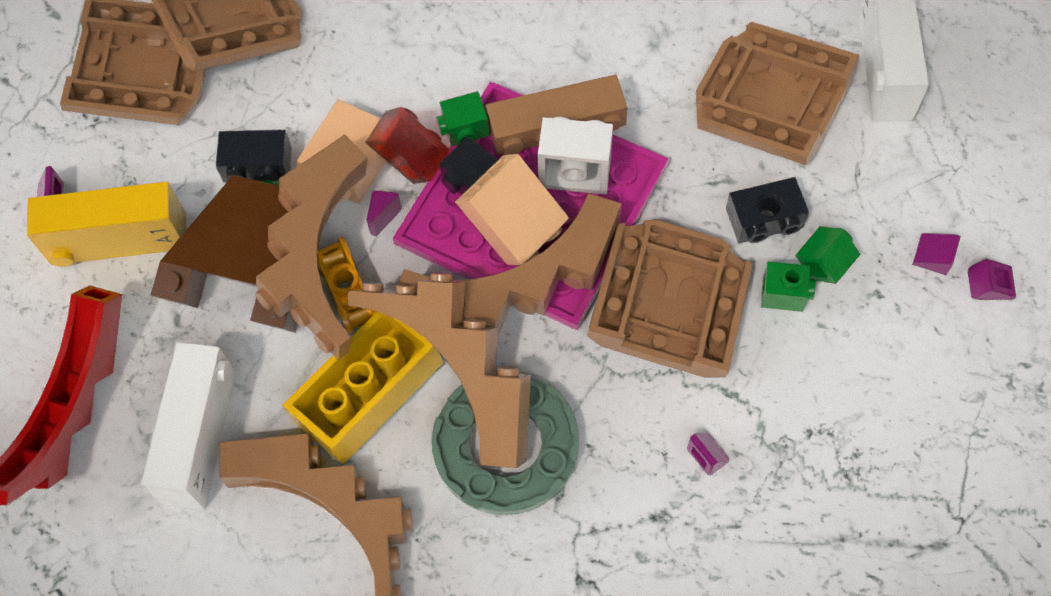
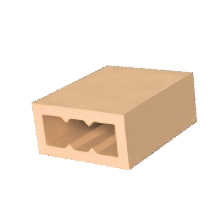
[296,99,399,204]
[455,154,569,266]

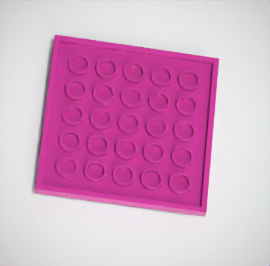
[392,81,669,330]

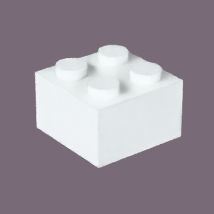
[538,117,613,195]

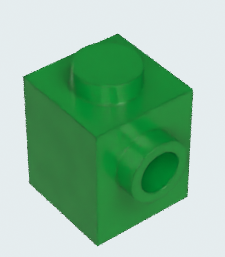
[436,91,490,147]
[795,226,860,284]
[761,261,816,312]

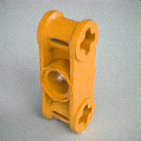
[317,236,377,335]

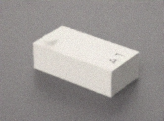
[857,0,929,122]
[141,342,236,510]

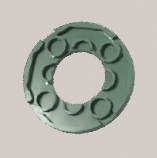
[432,371,579,515]

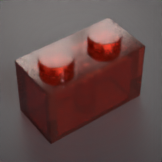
[365,107,450,184]

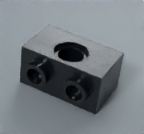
[726,177,809,244]

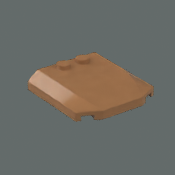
[60,0,206,125]
[151,0,301,71]
[696,22,859,166]
[587,219,752,378]

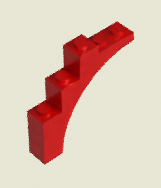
[0,285,122,506]

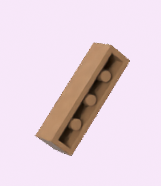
[486,74,628,156]

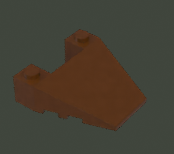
[150,175,298,333]

